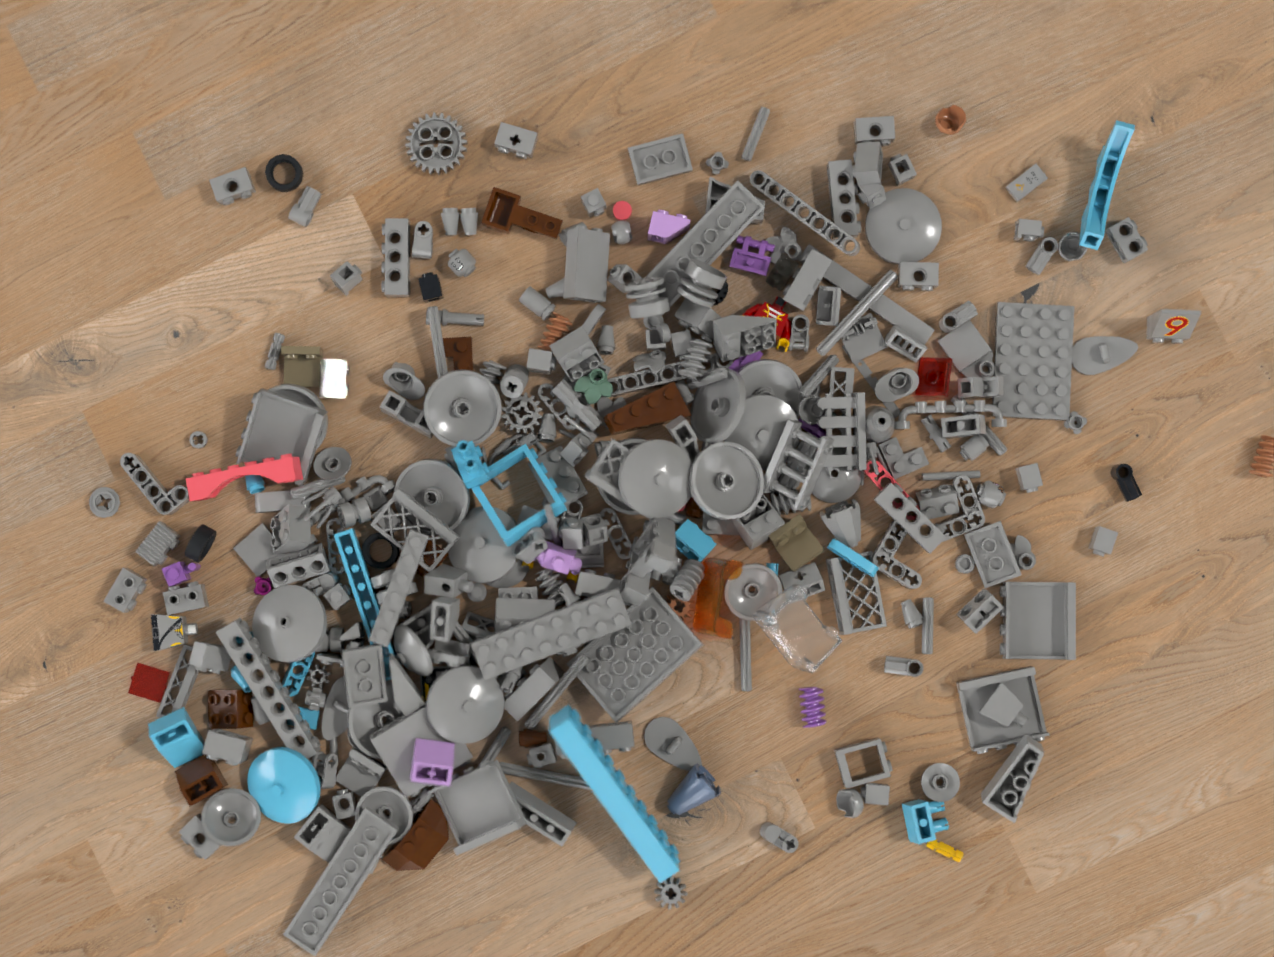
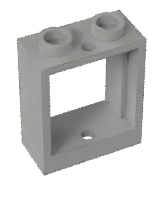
[834,738,893,789]

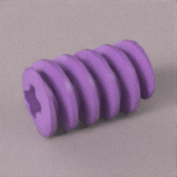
[799,687,826,728]

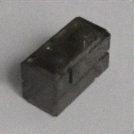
[319,359,350,400]

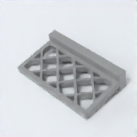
[584,438,652,520]
[370,488,461,572]
[826,551,887,635]

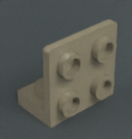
[281,346,323,387]
[768,514,824,572]

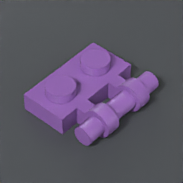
[730,236,775,277]

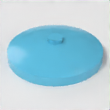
[247,747,320,824]

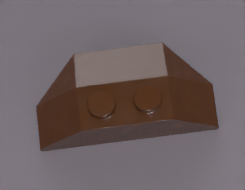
[382,799,449,871]

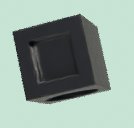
[418,272,444,303]

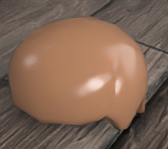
[935,104,966,135]

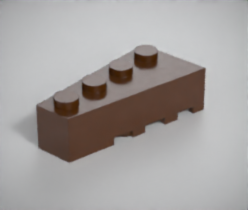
[604,382,692,435]

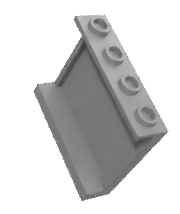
[236,388,328,486]
[1000,582,1076,660]
[956,666,1050,754]
[369,701,473,798]
[427,759,527,856]

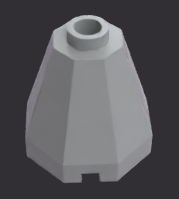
[819,499,861,548]

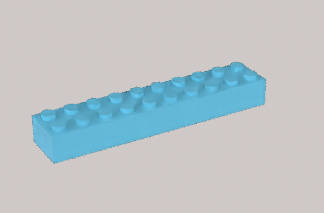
[549,705,680,883]

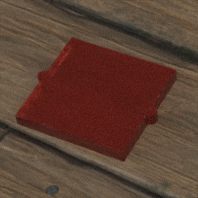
[128,662,170,703]

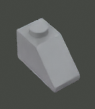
[430,596,460,642]

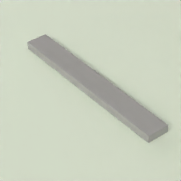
[798,244,935,345]

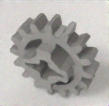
[501,392,543,434]

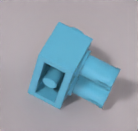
[451,440,490,489]
[902,799,949,844]

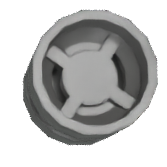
[337,497,371,528]
[315,627,344,652]

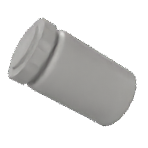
[519,286,556,321]

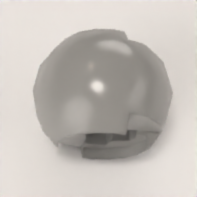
[611,220,633,244]

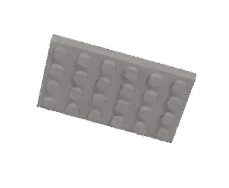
[992,302,1074,421]
[567,587,703,723]

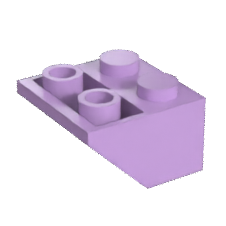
[648,210,691,244]
[410,738,455,786]

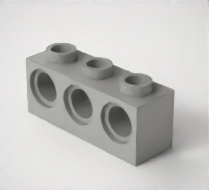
[266,543,330,588]

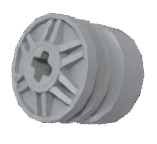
[676,259,727,307]
[624,277,670,318]

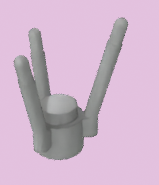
[559,415,599,446]
[860,442,891,486]
[302,486,343,528]

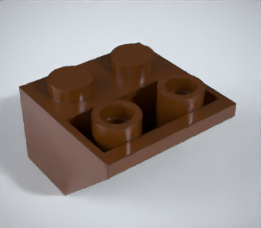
[175,754,228,807]

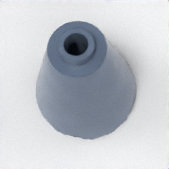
[667,763,721,815]

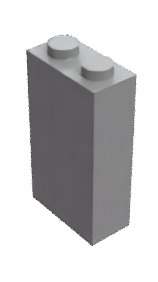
[564,225,610,303]

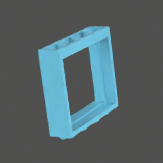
[471,444,567,547]

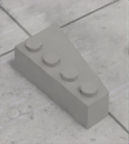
[981,734,1044,823]

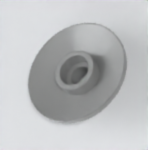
[313,447,352,481]
[921,763,960,802]

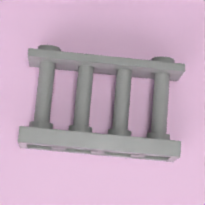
[763,420,835,510]

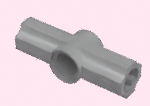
[552,379,605,432]
[778,432,819,490]

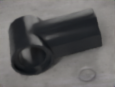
[1111,464,1142,502]

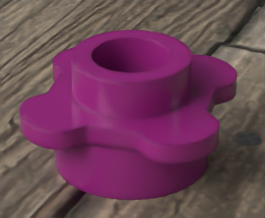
[254,576,272,595]

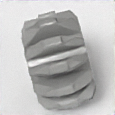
[654,876,687,910]

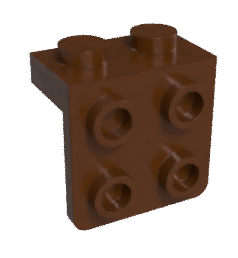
[208,689,253,729]

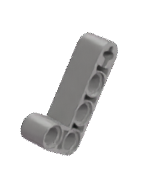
[120,453,189,515]

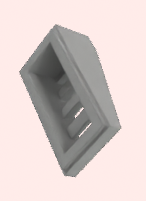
[884,325,927,363]

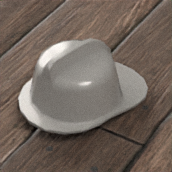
[383,362,425,400]
[875,367,919,403]

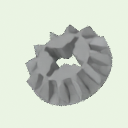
[89,487,121,518]

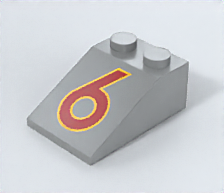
[1146,309,1201,344]

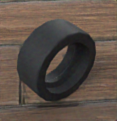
[265,154,303,192]
[185,524,216,563]
[362,532,400,569]

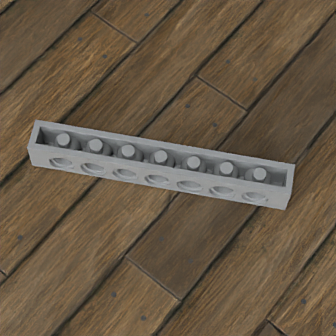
[216,617,321,759]

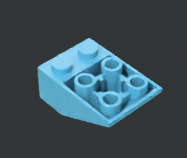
[148,707,205,768]

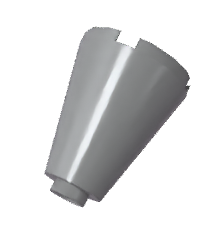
[865,406,895,444]

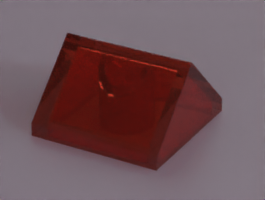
[915,357,952,399]

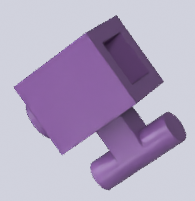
[162,561,201,587]

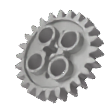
[405,112,468,175]

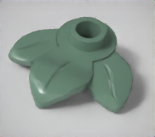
[574,369,613,404]

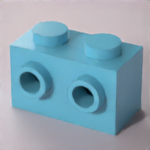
[675,519,717,562]

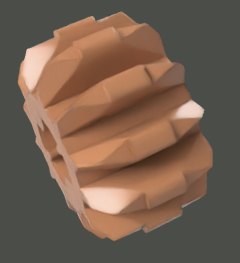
[667,595,696,622]

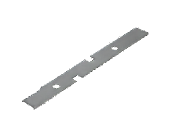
[842,346,901,418]

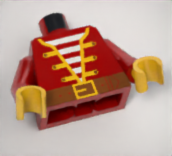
[740,296,791,352]

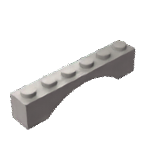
[369,530,430,647]

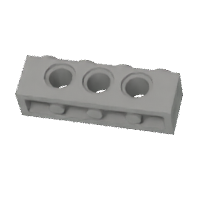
[827,159,861,240]
[381,218,410,297]
[873,483,946,553]

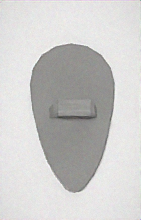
[1072,336,1138,375]
[322,676,349,740]
[644,717,702,771]

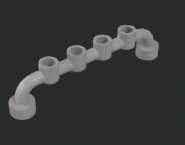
[895,400,1007,429]
[307,475,396,547]

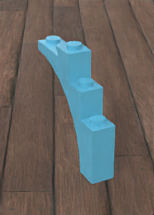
[1079,120,1135,250]

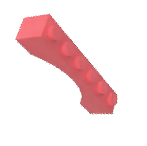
[186,454,303,501]

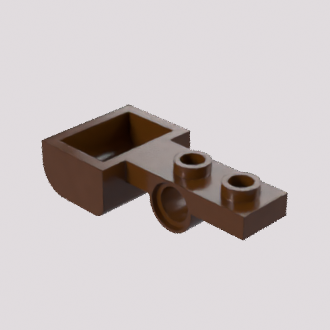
[481,187,563,239]

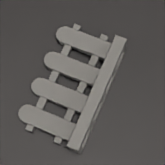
[817,392,867,471]

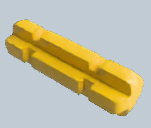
[926,839,964,862]

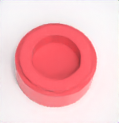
[613,201,632,220]

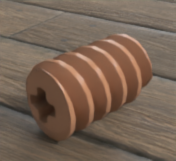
[537,312,573,355]
[1249,435,1274,478]

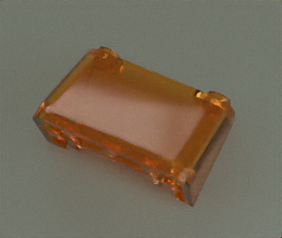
[693,558,743,639]

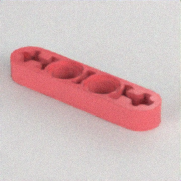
[864,460,920,520]

